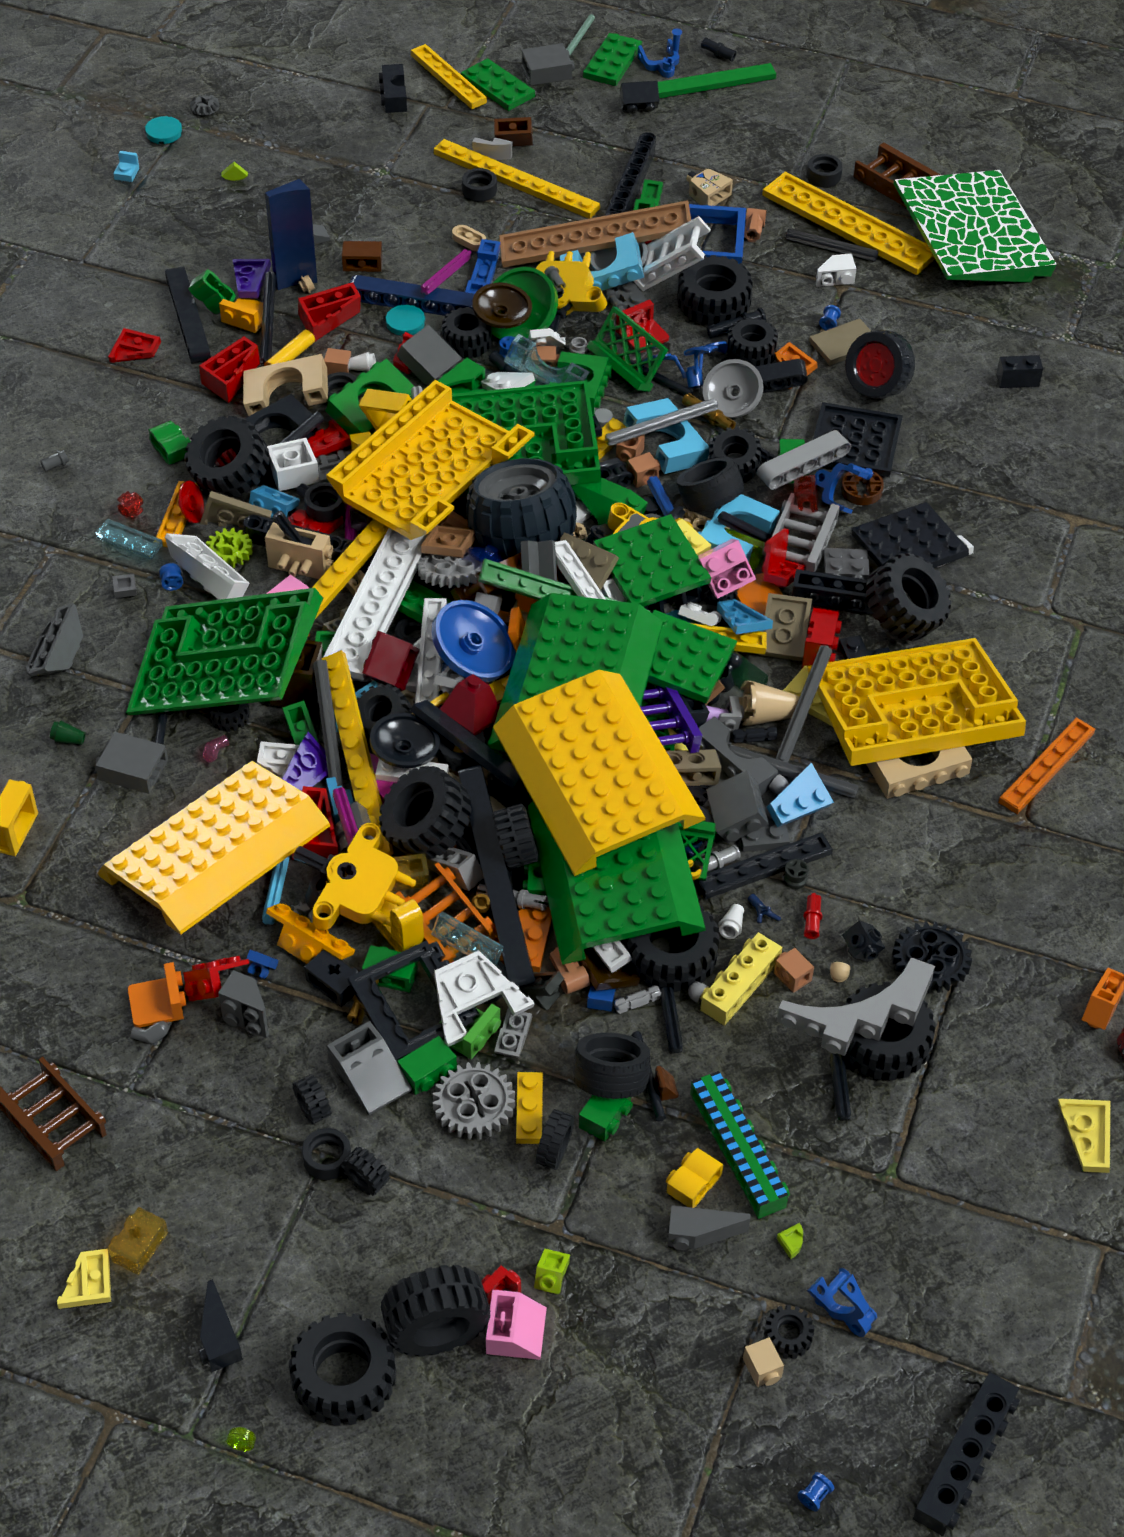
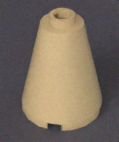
[739,680,799,726]

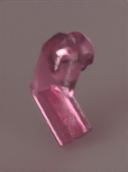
[203,735,229,762]

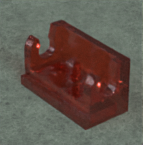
[794,475,818,512]

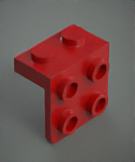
[616,299,669,352]
[762,528,805,588]
[183,956,249,1001]

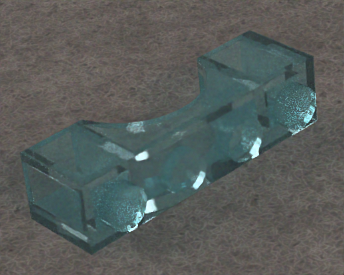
[504,334,589,385]

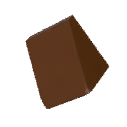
[655,1066,679,1101]

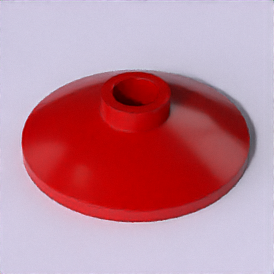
[178,481,204,523]

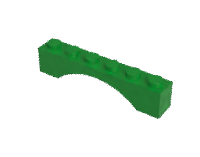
[438,358,485,393]

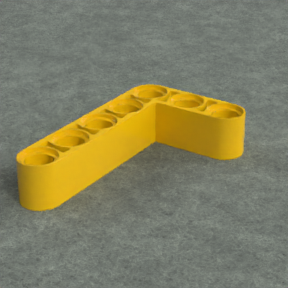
[372,899,424,952]

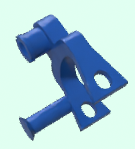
[637,29,682,78]
[814,463,873,514]
[807,1268,877,1337]

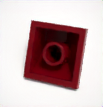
[440,674,499,736]

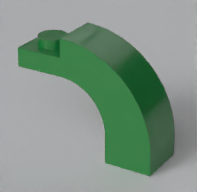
[634,179,663,210]

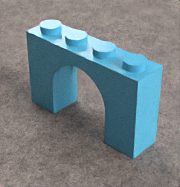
[560,232,644,291]
[623,398,709,474]
[698,494,780,562]

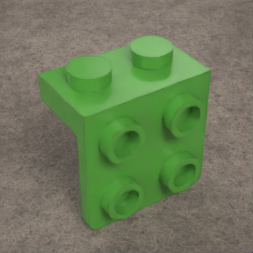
[438,1004,501,1060]

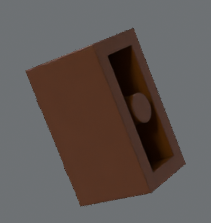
[494,117,533,146]
[342,241,383,272]

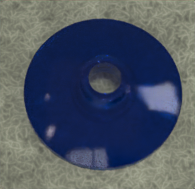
[467,545,504,563]

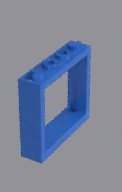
[689,204,746,264]

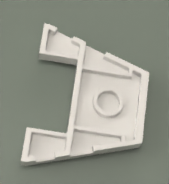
[434,950,534,1047]

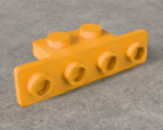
[266,903,355,964]

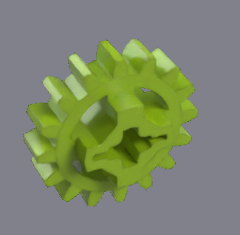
[206,528,253,568]

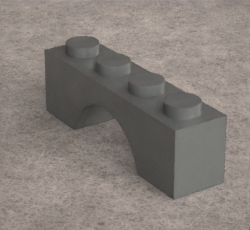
[698,717,778,795]

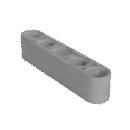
[757,430,851,490]

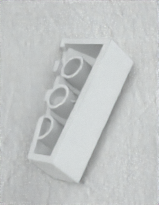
[165,533,250,600]

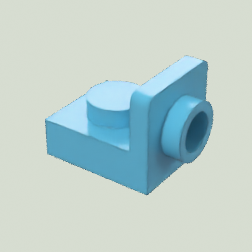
[113,151,139,182]

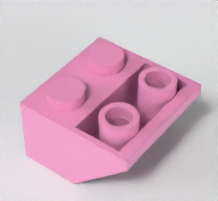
[698,539,756,599]
[486,1290,547,1360]

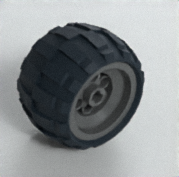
[466,458,577,562]

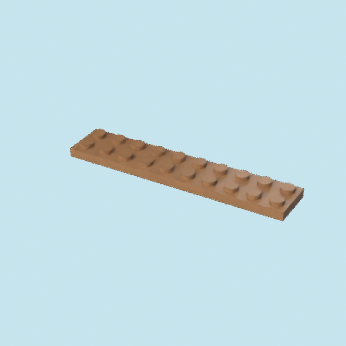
[499,200,691,268]

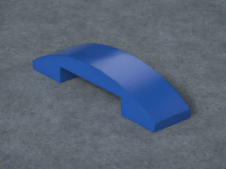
[465,239,501,294]

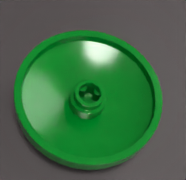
[492,267,558,344]

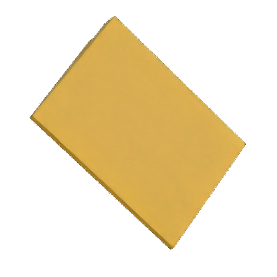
[807,638,1026,766]

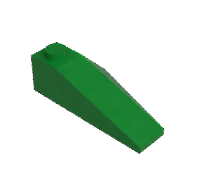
[571,478,648,525]

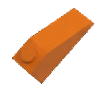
[1082,968,1124,1030]

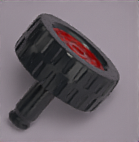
[845,330,915,399]

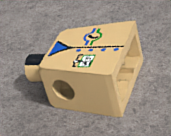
[686,169,733,206]

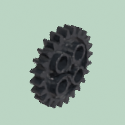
[892,921,972,993]

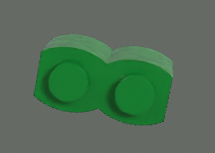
[188,269,236,315]
[148,420,191,465]

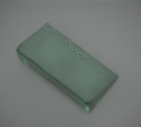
[731,652,768,692]

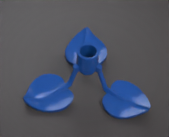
[642,341,728,389]

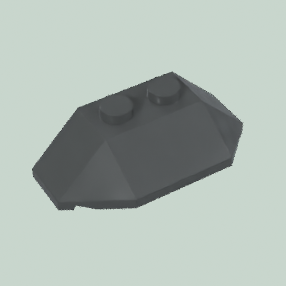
[26,603,83,677]

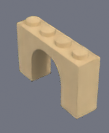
[243,354,328,416]
[866,746,973,799]

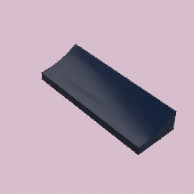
[265,179,318,290]

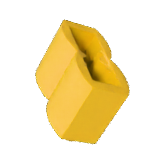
[666,1148,723,1208]

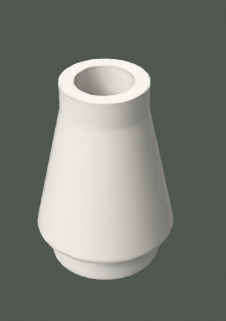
[348,352,376,372]
[718,904,744,939]

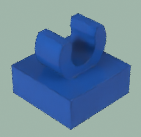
[246,950,279,979]

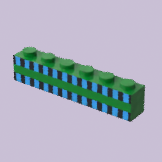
[690,1071,790,1219]

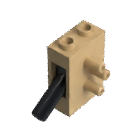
[265,511,334,579]

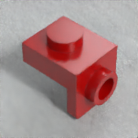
[482,1265,521,1305]

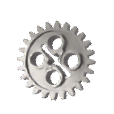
[418,550,486,588]
[433,1062,515,1140]

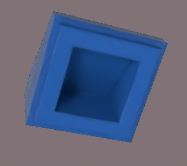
[587,986,615,1011]

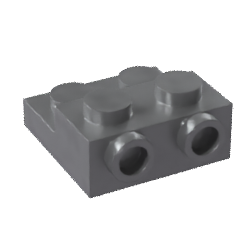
[824,548,869,580]

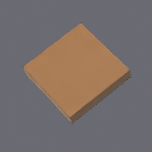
[421,526,476,558]

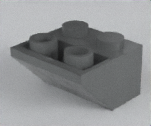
[218,970,269,1038]

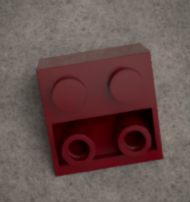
[362,631,420,691]

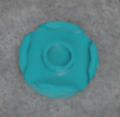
[145,116,182,144]
[386,305,425,336]

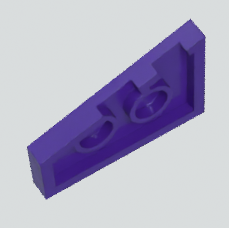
[233,259,271,299]
[281,732,328,791]

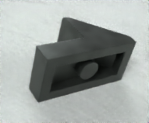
[519,971,564,1010]

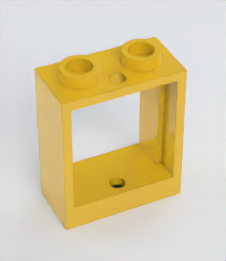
[359,389,412,430]
[0,779,38,856]

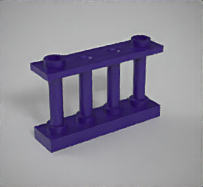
[640,686,703,753]

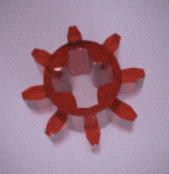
[117,491,143,518]

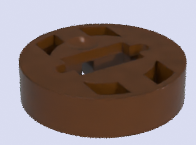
[841,471,884,505]

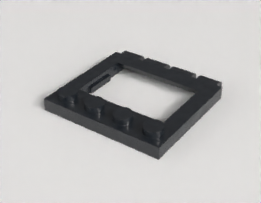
[347,940,480,1061]

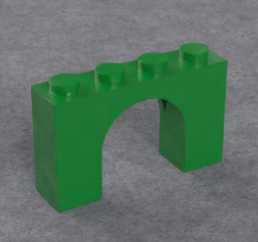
[549,351,612,416]
[325,359,415,435]

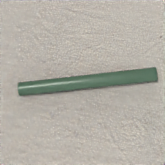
[566,14,595,55]

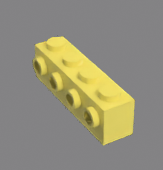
[700,932,782,1026]

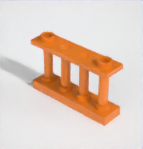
[396,862,497,963]

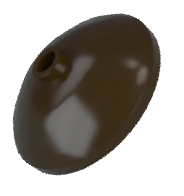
[472,283,532,329]

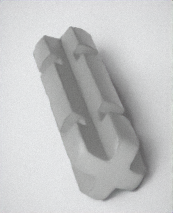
[614,985,661,1014]

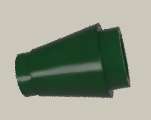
[50,721,86,745]

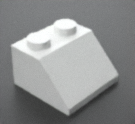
[267,438,319,491]

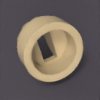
[830,962,850,982]

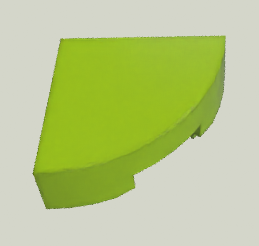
[221,162,248,181]
[776,1223,803,1259]

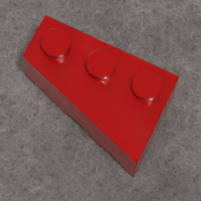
[298,282,361,341]
[199,336,260,403]
[802,607,842,668]
[292,786,338,859]

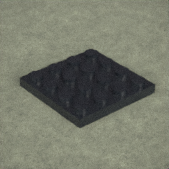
[813,402,903,477]
[852,502,969,568]

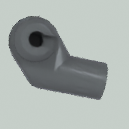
[131,1021,169,1044]

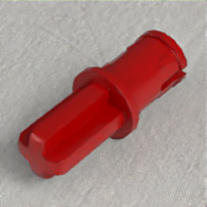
[803,893,823,939]

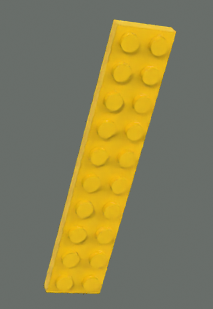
[762,172,935,275]

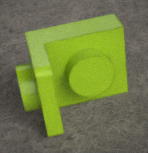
[534,1249,570,1294]

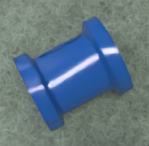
[819,305,841,331]
[797,1472,835,1512]

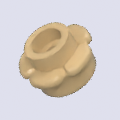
[299,275,315,294]

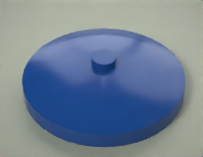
[431,600,515,682]

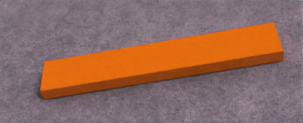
[998,717,1095,815]

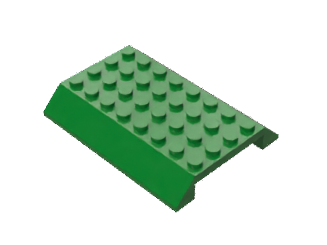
[488,593,663,751]
[528,801,706,965]

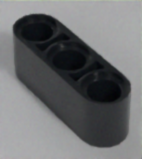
[755,359,808,393]

